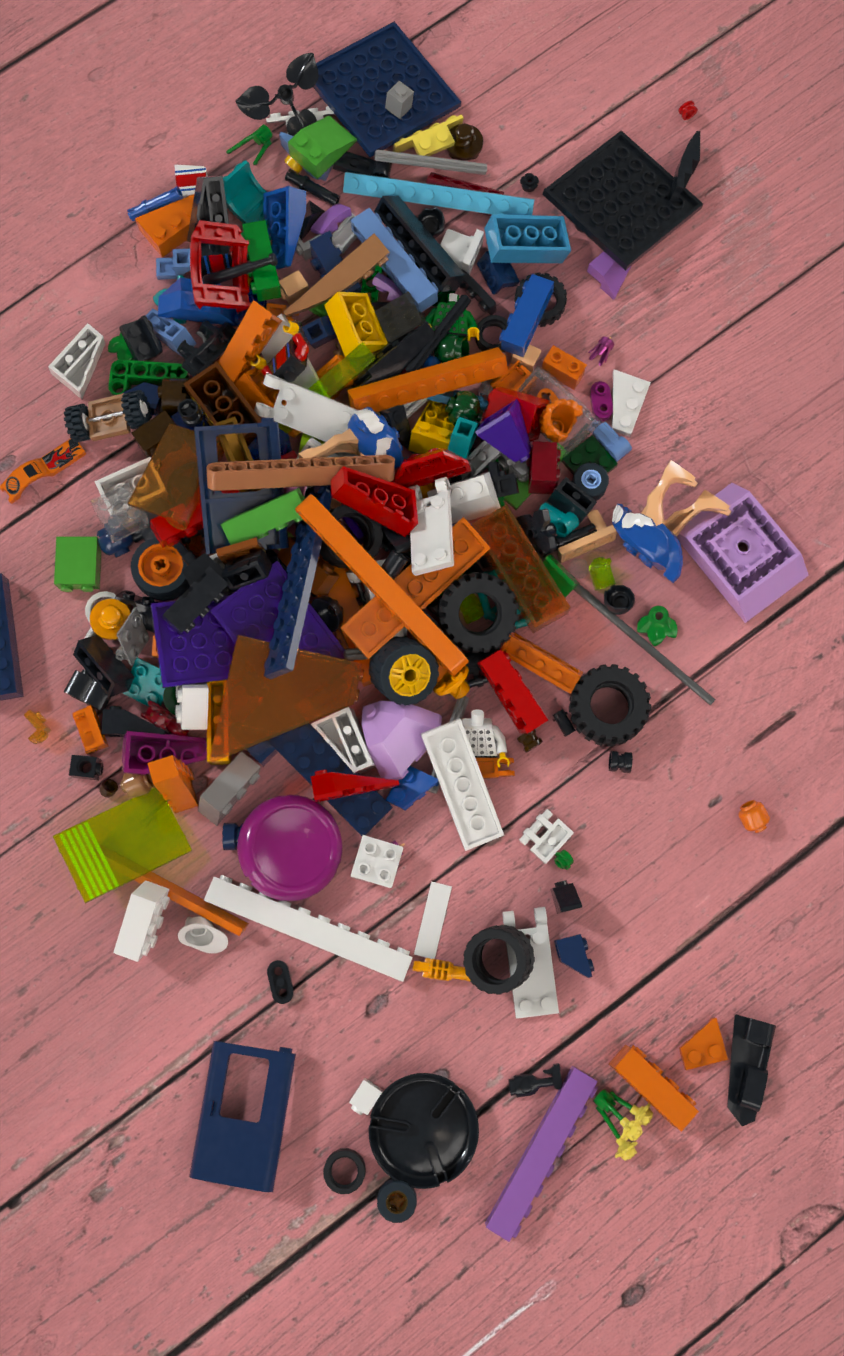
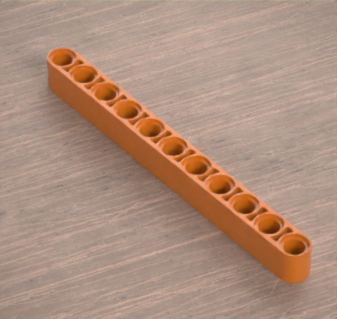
[295,494,469,677]

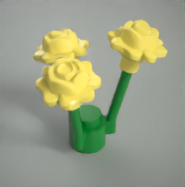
[593,1089,653,1161]

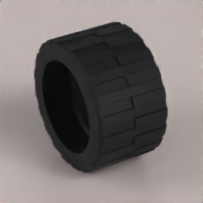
[320,505,383,568]
[463,925,535,995]

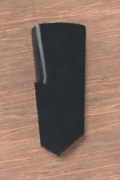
[727,1014,776,1127]

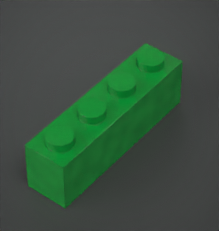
[241,220,281,302]

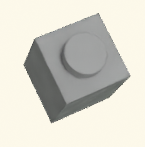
[385,81,414,119]

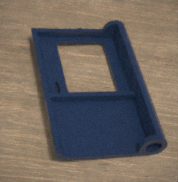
[194,418,289,554]

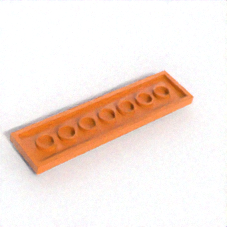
[340,517,490,659]

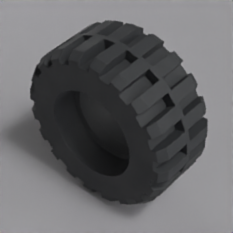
[437,572,519,653]
[569,664,651,746]

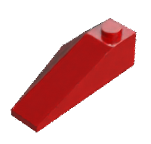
[311,769,399,802]

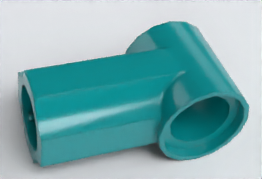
[539,502,579,537]

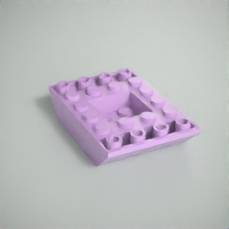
[677,483,809,623]

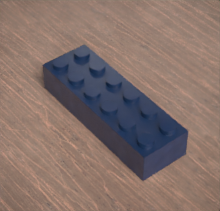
[0,573,24,701]

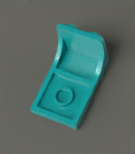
[223,160,272,241]

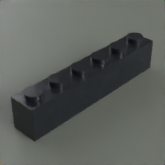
[374,196,466,292]

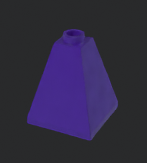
[475,399,531,463]

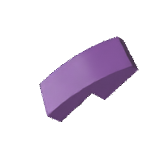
[311,203,352,235]
[372,272,409,308]

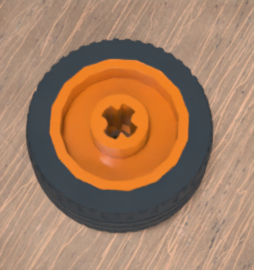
[131,537,190,601]

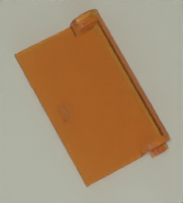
[127,423,224,530]

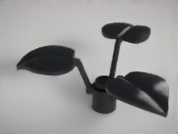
[236,53,319,136]

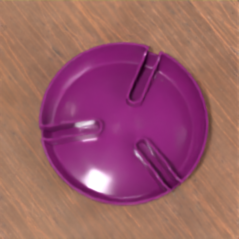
[237,795,343,901]

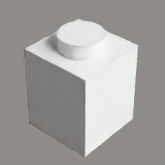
[349,1078,383,1115]

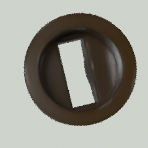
[99,779,118,798]

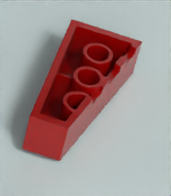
[331,466,418,537]

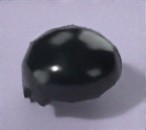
[417,207,445,238]
[604,585,635,615]

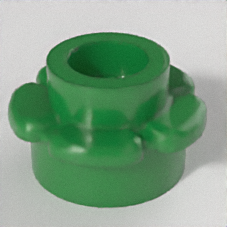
[554,850,574,870]

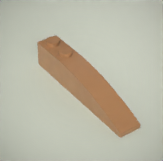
[283,233,390,317]

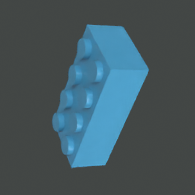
[484,214,571,264]

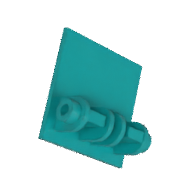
[122,657,165,707]

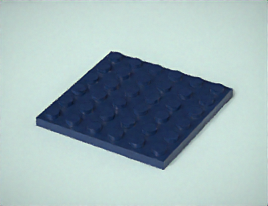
[313,21,461,158]

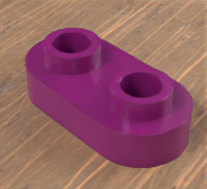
[590,381,613,421]

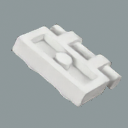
[519,809,574,864]

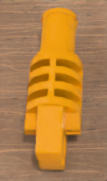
[412,958,470,982]

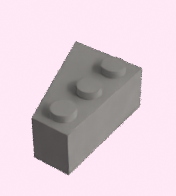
[198,752,261,826]

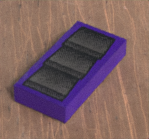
[341,517,364,545]

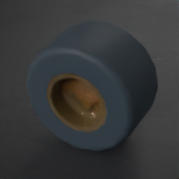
[377,1179,417,1223]

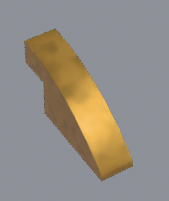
[215,417,261,493]

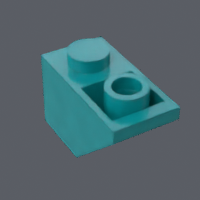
[448,417,478,459]

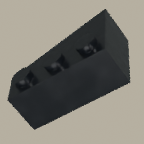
[187,175,229,242]
[161,566,228,635]

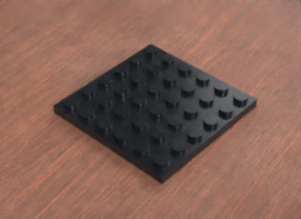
[542,130,703,271]

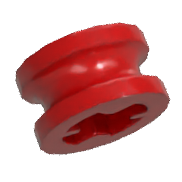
[678,100,698,120]

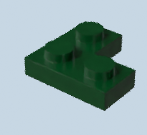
[561,435,618,475]

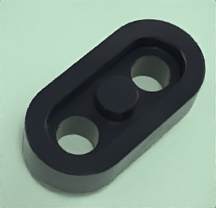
[267,960,294,1004]

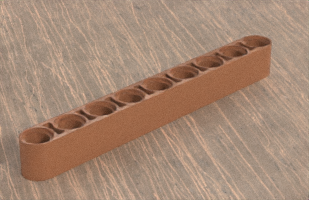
[206,455,395,491]

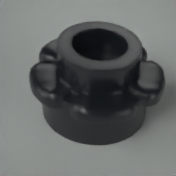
[520,173,539,192]

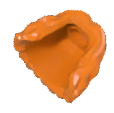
[539,399,583,443]

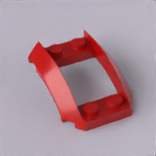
[190,220,251,313]

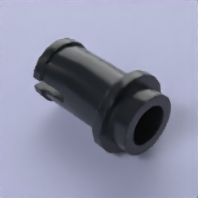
[553,709,576,737]

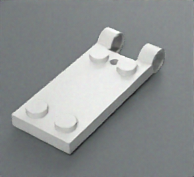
[254,373,359,442]
[408,477,454,576]
[502,907,559,1019]

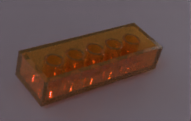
[471,504,571,633]

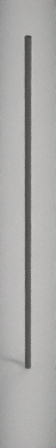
[377,413,716,705]

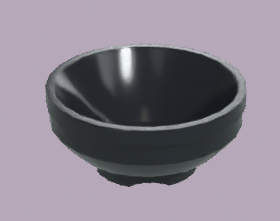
[311,596,344,632]

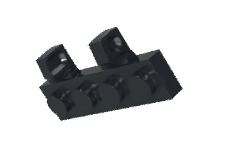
[177,320,236,377]
[450,461,519,498]

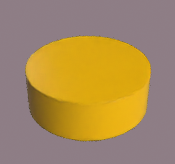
[284,155,303,173]

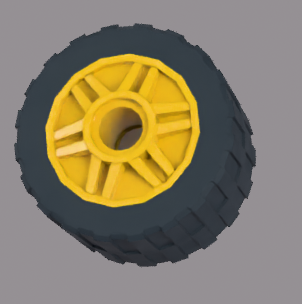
[369,636,439,705]

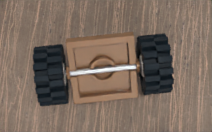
[64,390,152,443]

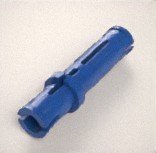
[127,186,183,221]

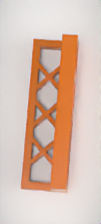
[501,632,583,694]

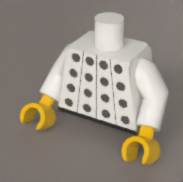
[462,709,510,768]

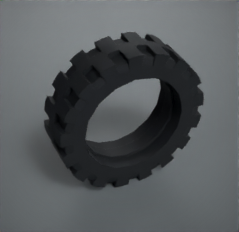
[514,272,567,327]

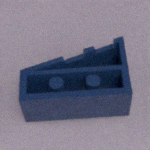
[309,230,361,293]

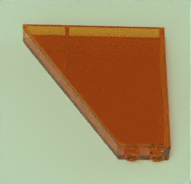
[209,635,364,762]

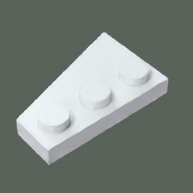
[612,369,651,437]

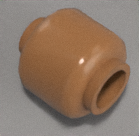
[121,773,154,798]

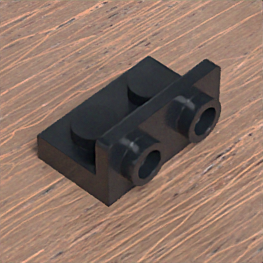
[119,315,163,361]
[379,405,411,446]

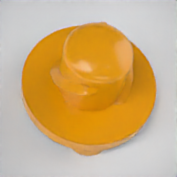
[90,599,131,640]
[433,666,470,699]

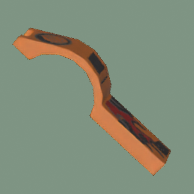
[0,438,86,504]

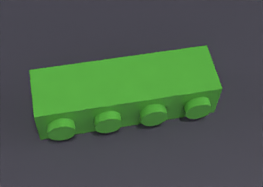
[221,487,305,545]

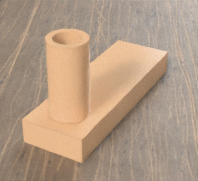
[558,510,617,563]

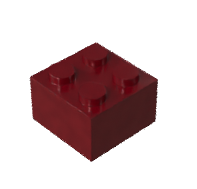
[528,441,561,494]

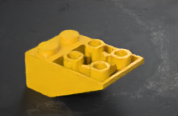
[409,400,454,454]

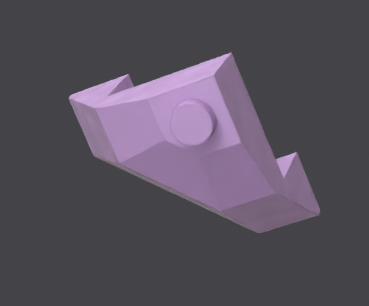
[362,701,442,780]

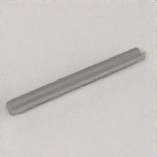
[374,150,487,175]

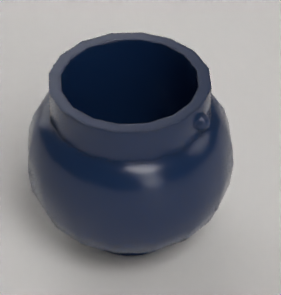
[97,521,133,558]

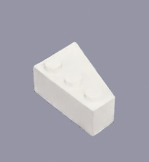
[48,323,105,399]
[311,707,376,774]

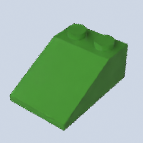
[288,116,357,179]

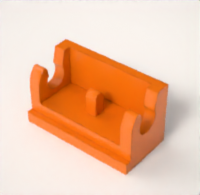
[72,705,109,755]

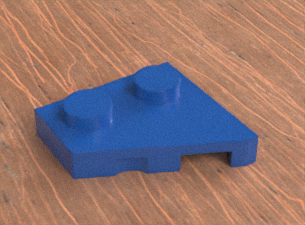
[386,766,439,811]

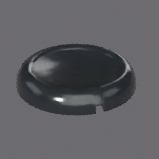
[368,1073,479,1189]

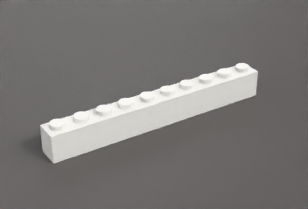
[204,875,413,982]

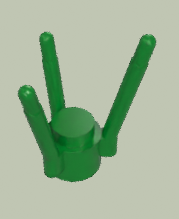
[226,124,273,165]

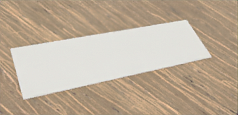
[414,881,452,959]

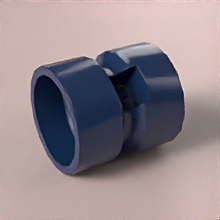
[222,823,243,850]

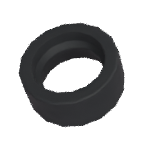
[475,315,508,353]
[323,1148,366,1194]

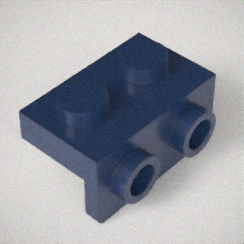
[477,251,520,295]

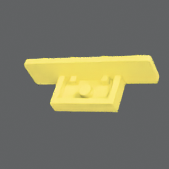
[393,115,464,156]

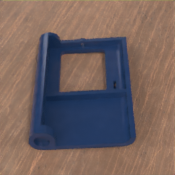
[189,1041,296,1192]

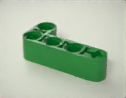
[109,360,191,396]

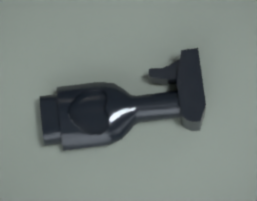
[508,1063,562,1098]

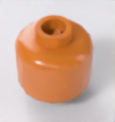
[738,800,770,833]

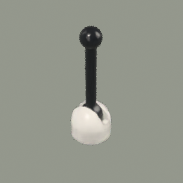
[346,570,367,606]

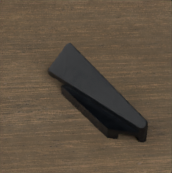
[351,321,435,388]

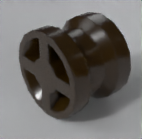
[517,729,543,753]

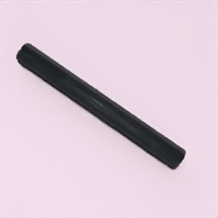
[406,295,471,373]

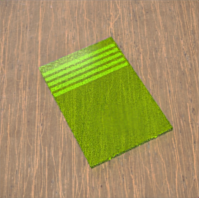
[53,787,192,904]

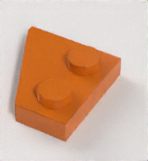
[679,1017,728,1070]

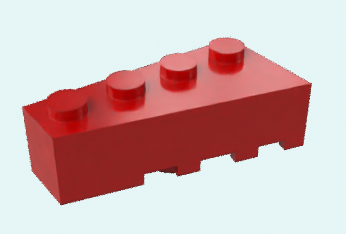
[477,649,549,734]

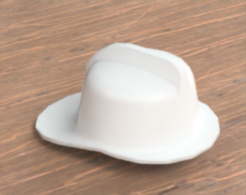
[178,916,228,953]

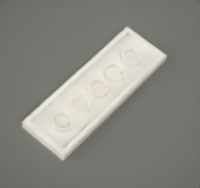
[421,718,504,851]

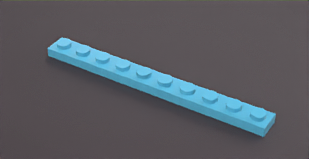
[343,172,535,215]

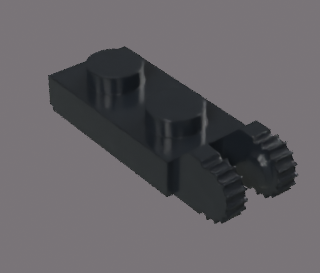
[459,268,497,315]

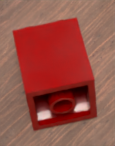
[482,387,550,442]

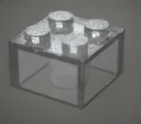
[90,483,149,544]

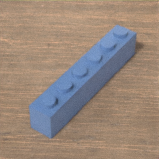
[350,208,439,314]

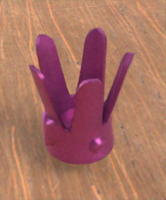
[588,336,614,366]

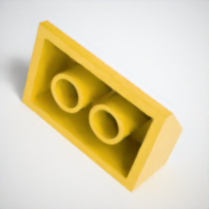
[324,292,388,357]

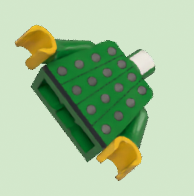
[420,293,479,341]

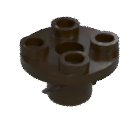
[447,123,483,160]

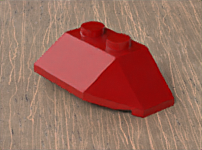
[391,448,471,488]

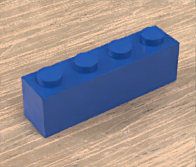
[499,274,554,357]

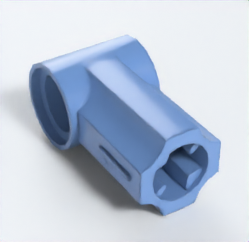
[592,422,632,462]

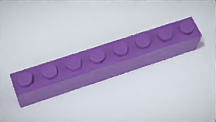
[485,1066,598,1242]

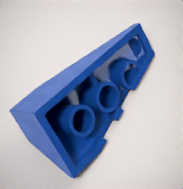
[263,186,307,269]

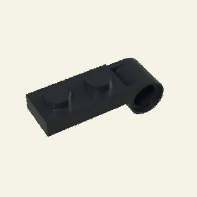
[333,151,392,178]
[381,550,411,578]

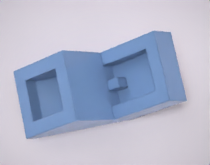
[156,248,190,280]

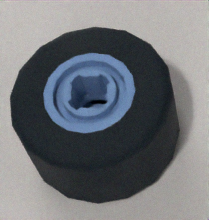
[572,463,609,501]

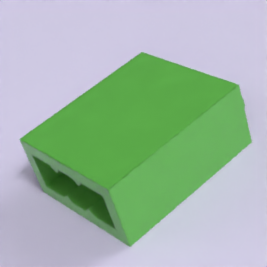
[54,537,101,592]

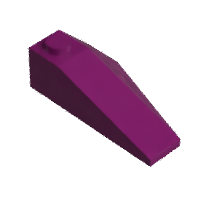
[122,731,207,775]

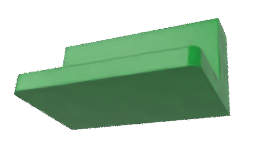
[537,555,580,598]

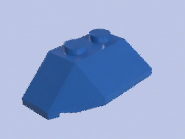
[158,277,237,327]

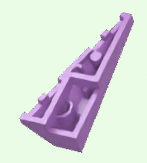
[587,251,631,300]

